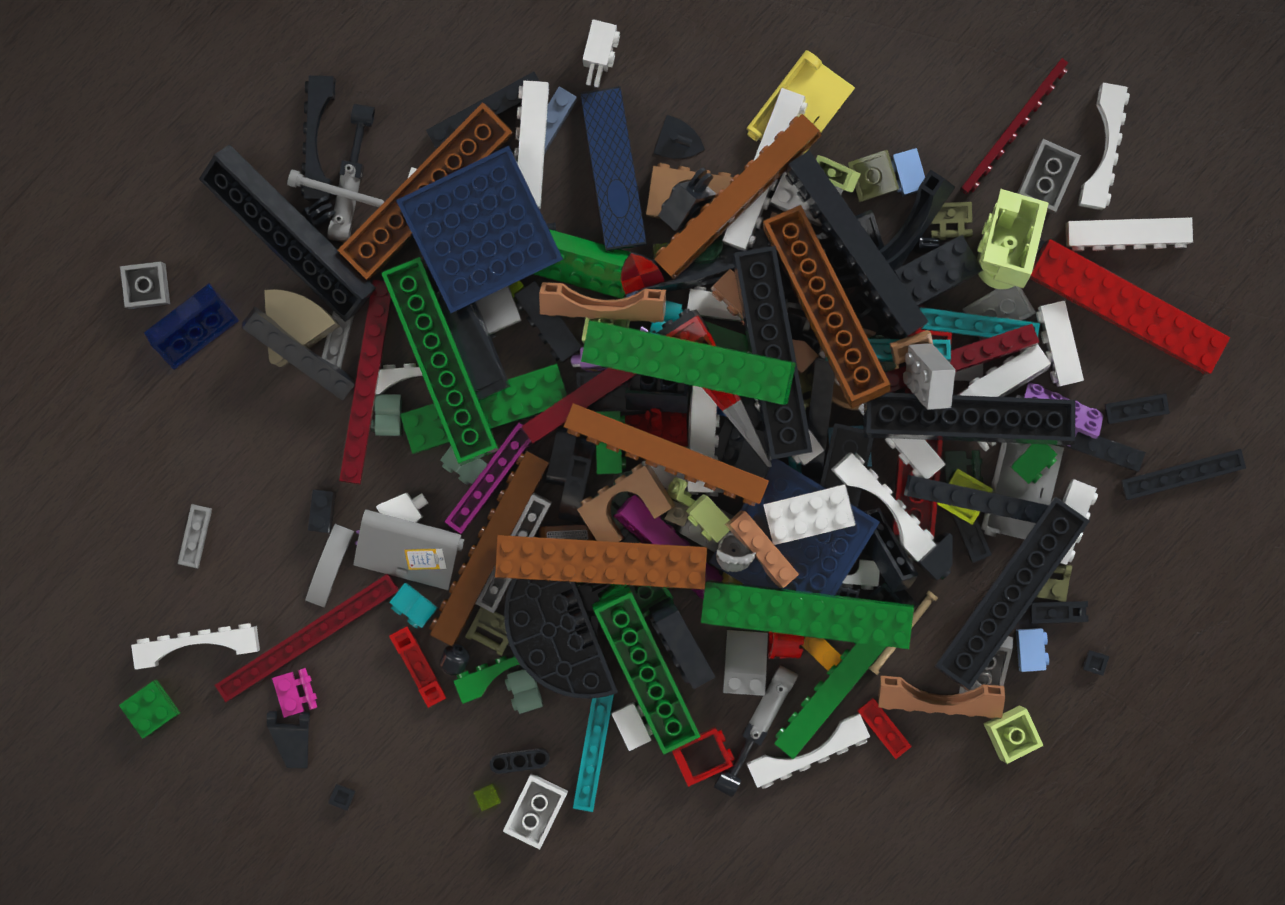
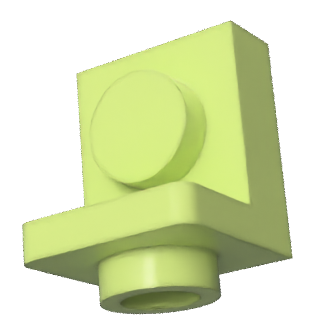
[667,477,695,507]

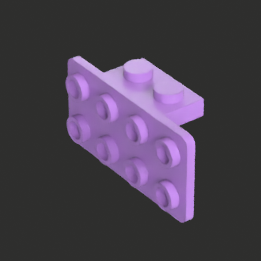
[1024,383,1103,446]

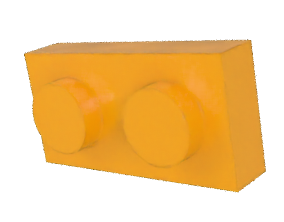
[802,636,842,671]

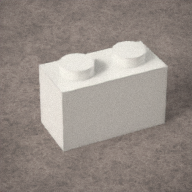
[612,702,653,751]

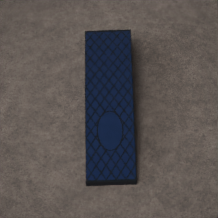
[580,86,647,252]

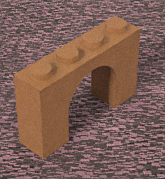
[646,163,733,219]
[577,463,676,542]

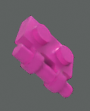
[272,668,317,717]

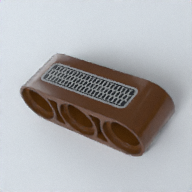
[537,524,597,541]

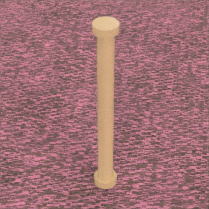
[869,590,938,675]

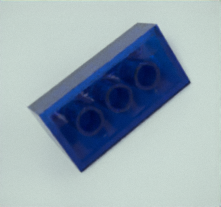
[144,283,239,370]

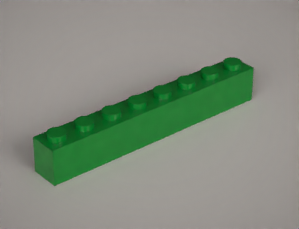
[774,642,887,759]

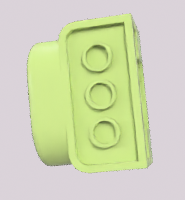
[977,189,1049,289]

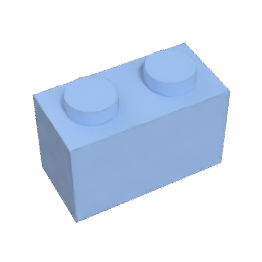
[891,148,925,197]
[1016,628,1049,672]

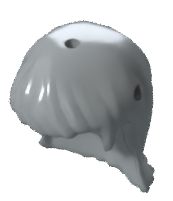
[716,532,756,572]

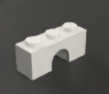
[842,560,880,590]

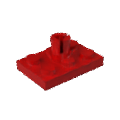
[625,408,688,447]

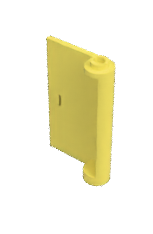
[746,50,855,154]

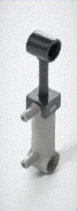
[327,104,375,243]
[714,665,798,797]

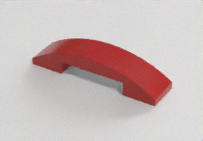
[389,626,446,708]

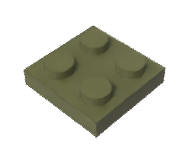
[848,150,899,202]

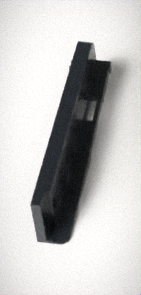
[638,246,743,292]
[439,295,511,400]

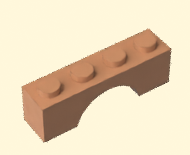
[725,511,799,588]

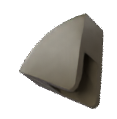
[265,290,340,367]

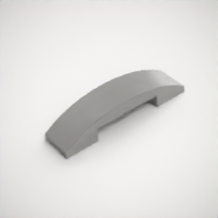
[306,524,354,608]

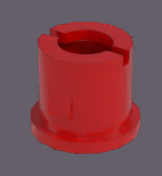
[767,632,804,659]

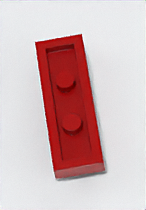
[857,698,912,759]

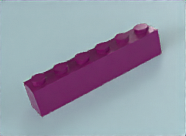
[445,423,532,534]
[613,495,724,599]

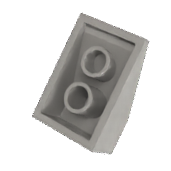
[723,630,768,696]
[959,636,1013,694]

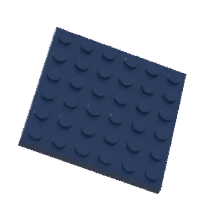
[396,146,563,313]
[709,459,880,596]

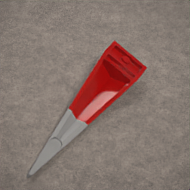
[665,315,771,467]

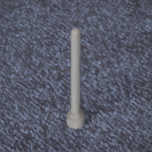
[287,169,384,207]

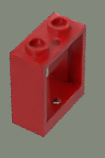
[672,727,735,787]

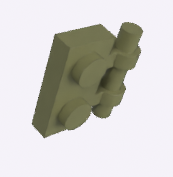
[931,202,973,240]

